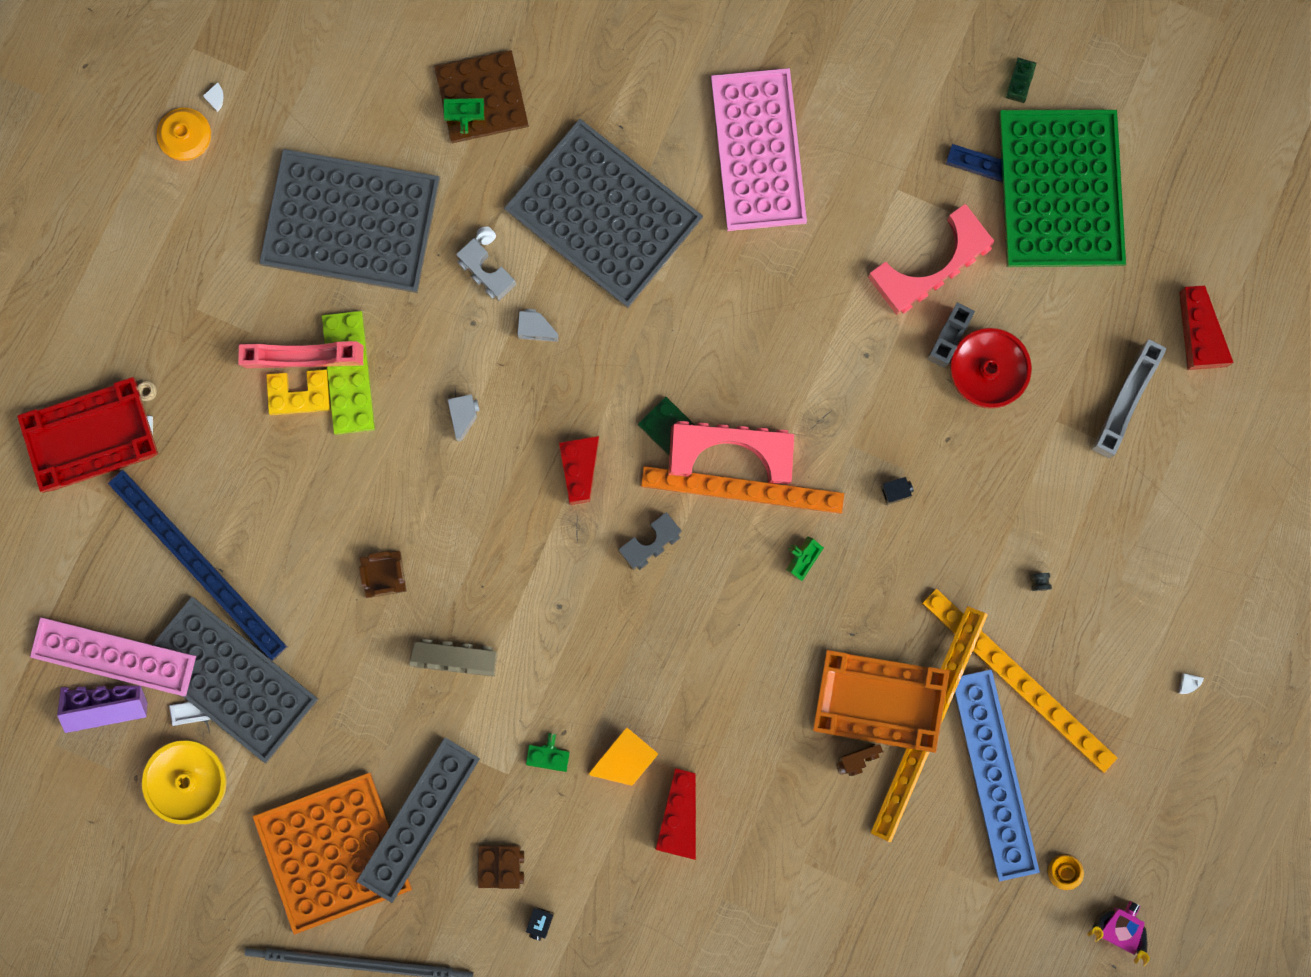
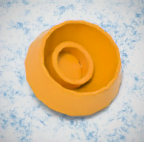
[1047,854,1084,890]

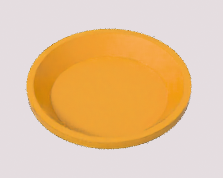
[157,108,211,161]

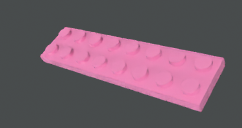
[30,617,196,696]

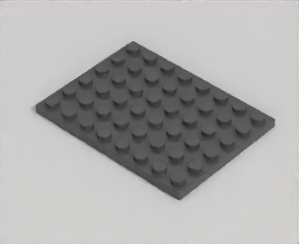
[504,119,703,308]
[259,149,440,293]

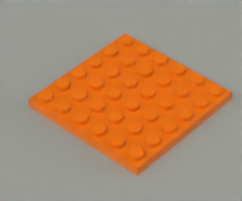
[253,772,412,935]

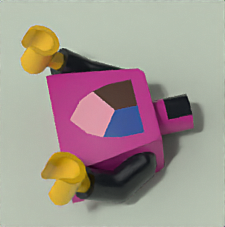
[1087,901,1150,966]

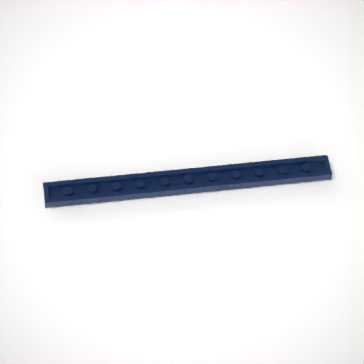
[108,470,288,661]

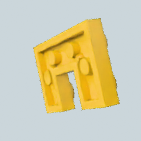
[267,370,331,415]

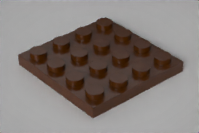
[435,50,529,144]

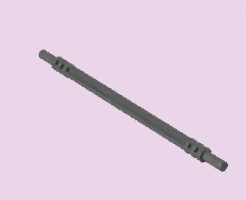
[245,948,474,977]

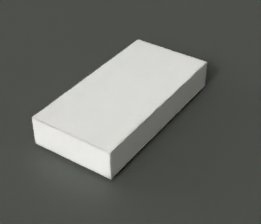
[169,702,211,726]

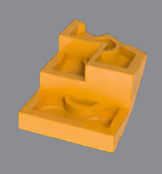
[589,728,658,786]

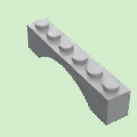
[1091,339,1167,459]

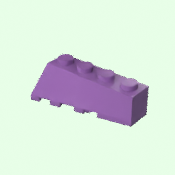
[57,685,148,733]

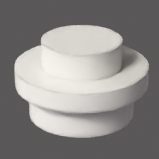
[476,227,496,245]

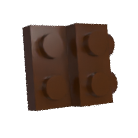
[836,744,883,776]
[478,846,524,889]

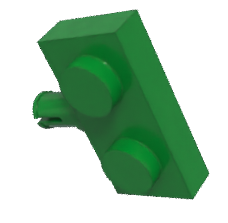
[444,98,484,134]
[786,536,824,581]
[526,733,570,772]

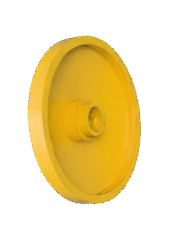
[142,741,227,824]

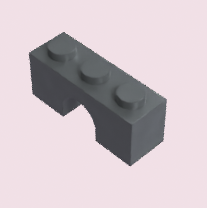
[927,302,975,368]
[619,512,682,570]

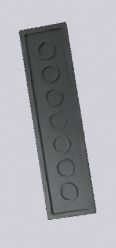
[356,738,480,903]

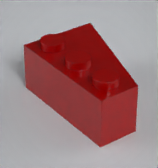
[559,436,600,506]

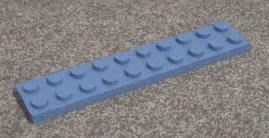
[954,670,1040,882]

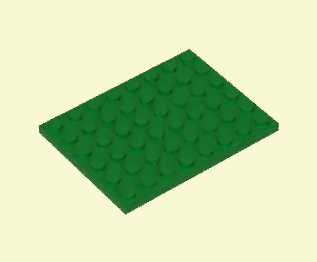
[999,110,1126,267]

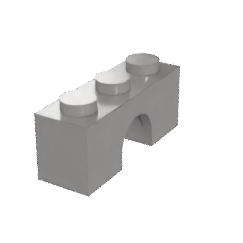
[456,238,516,301]

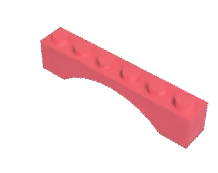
[238,341,364,368]

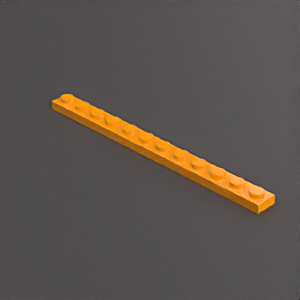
[922,588,1117,773]
[871,606,988,842]

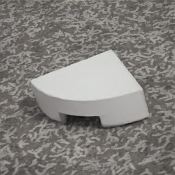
[203,83,224,112]
[1178,673,1204,694]

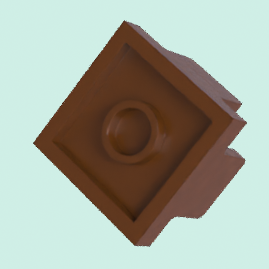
[359,551,407,598]

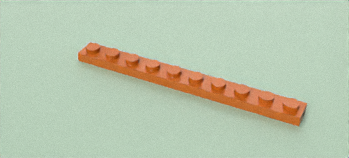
[641,466,844,514]

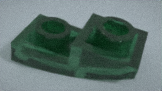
[1006,57,1036,103]

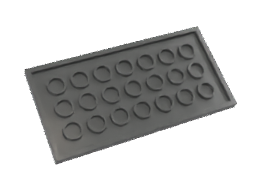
[152,597,319,764]

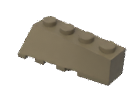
[409,639,498,677]

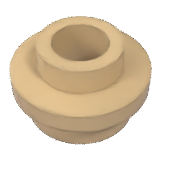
[138,381,157,402]

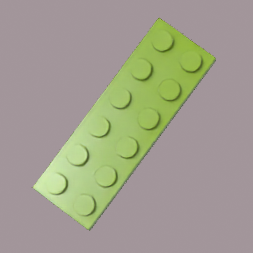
[322,311,375,435]

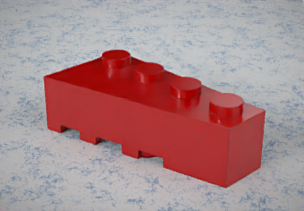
[1179,285,1234,370]
[656,768,696,860]

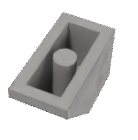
[518,309,559,342]
[448,394,480,442]

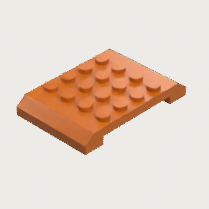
[813,650,950,753]

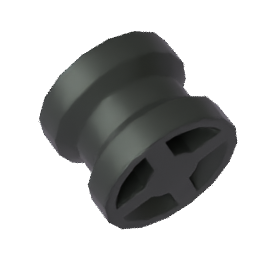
[1030,573,1052,591]

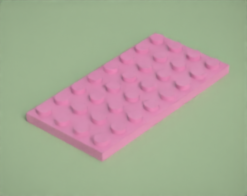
[711,68,807,231]

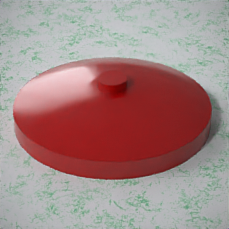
[950,328,1032,409]

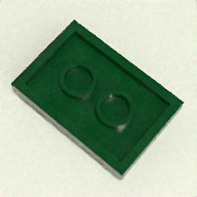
[638,397,696,456]

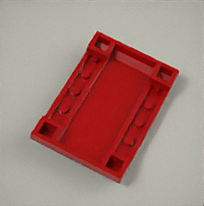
[17,377,158,493]

